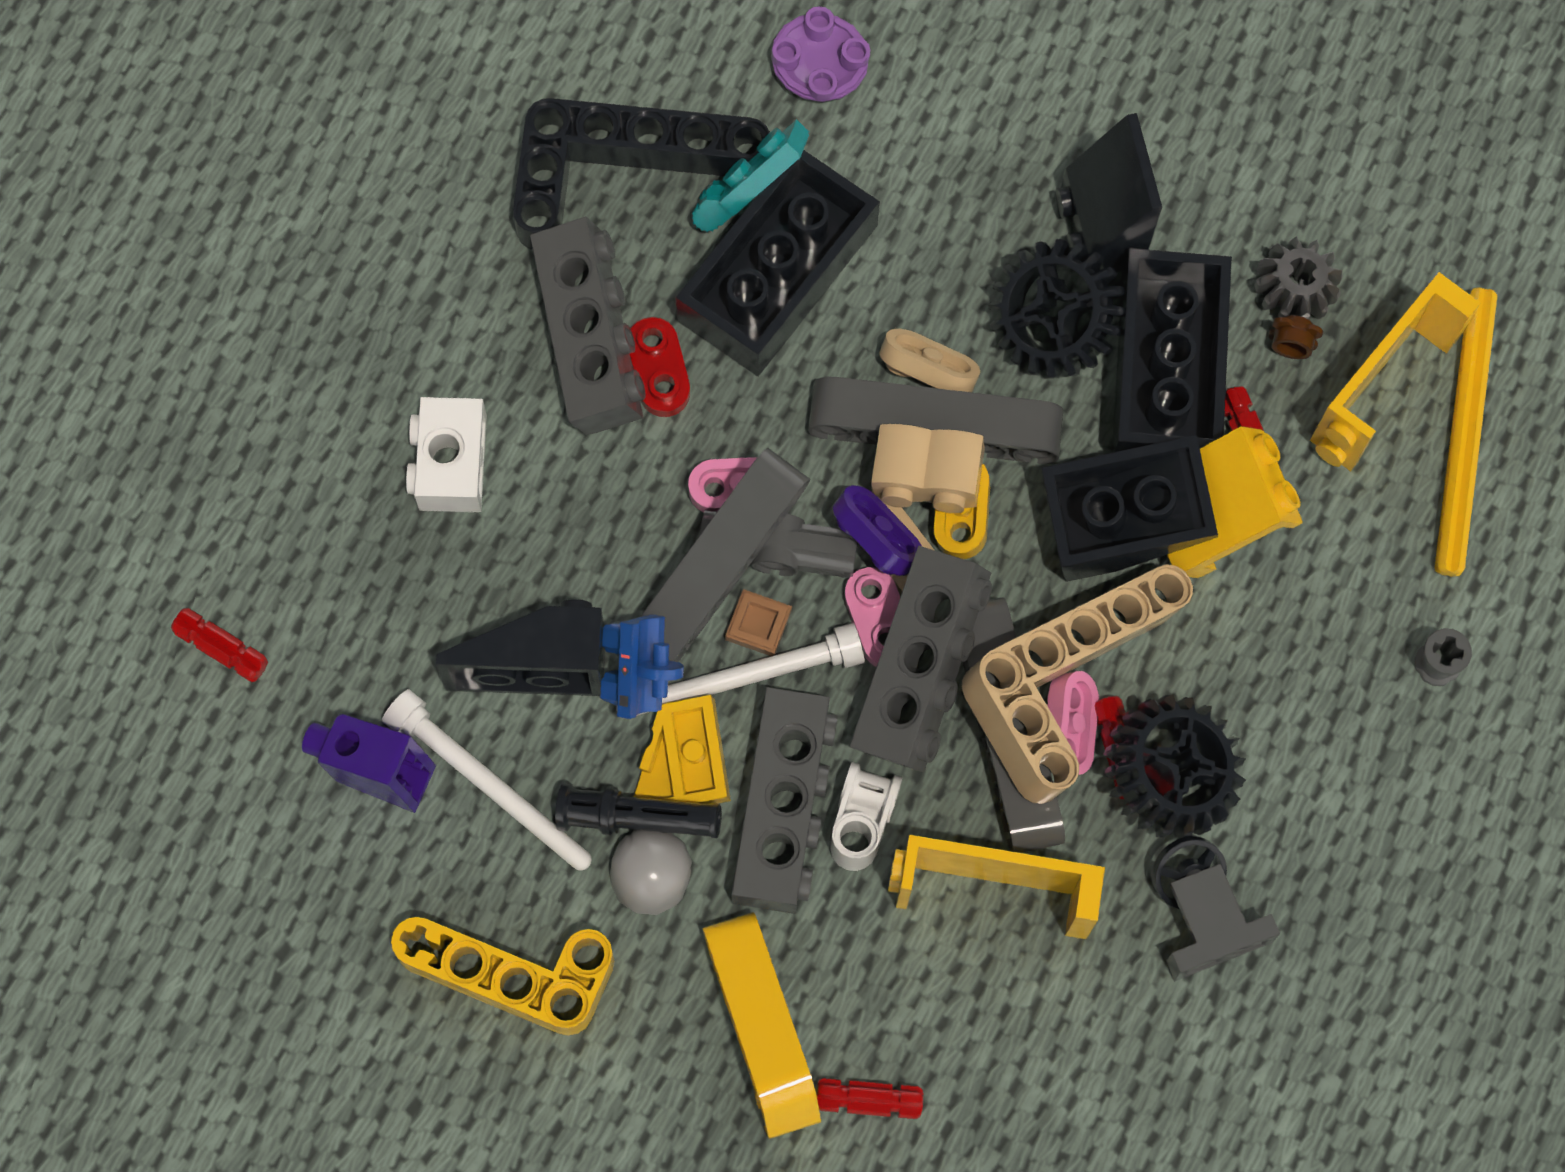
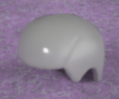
[610,830,692,915]

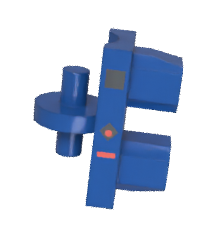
[600,615,684,719]

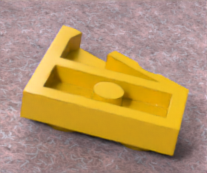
[634,695,731,804]

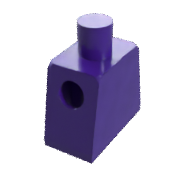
[302,714,436,813]

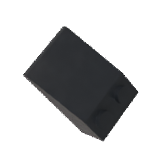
[1056,113,1162,272]
[1042,435,1218,582]
[436,599,605,696]

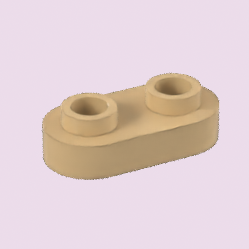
[879,329,980,392]

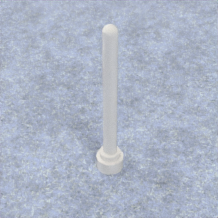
[616,623,865,716]
[382,689,592,871]

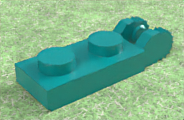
[692,119,809,232]

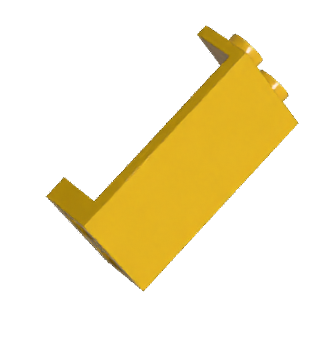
[1310,272,1481,471]
[888,835,1105,939]

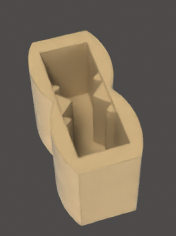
[871,424,985,513]

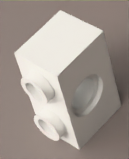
[406,397,487,512]

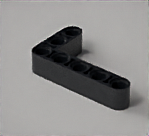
[513,98,770,250]

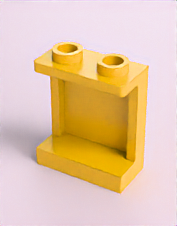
[1167,426,1303,578]

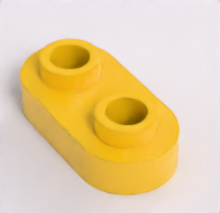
[934,464,990,559]

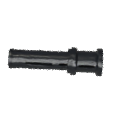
[555,783,722,839]

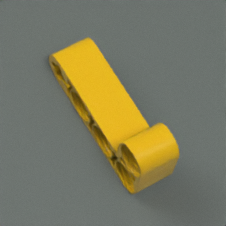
[702,912,821,1139]
[391,917,614,1036]

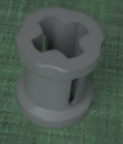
[1415,628,1472,686]

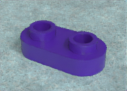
[833,485,922,576]

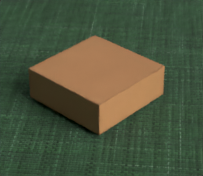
[725,589,792,656]

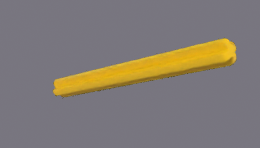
[1434,287,1498,577]

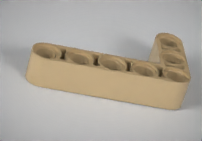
[962,564,1193,804]

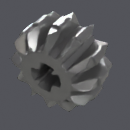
[1255,236,1343,319]

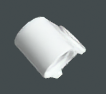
[830,762,903,871]

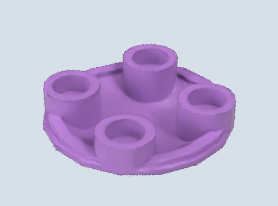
[771,6,871,102]

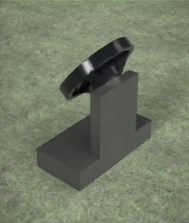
[1152,836,1280,982]

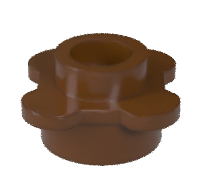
[1268,315,1323,359]

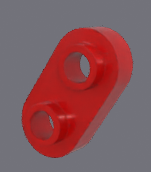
[630,317,690,417]

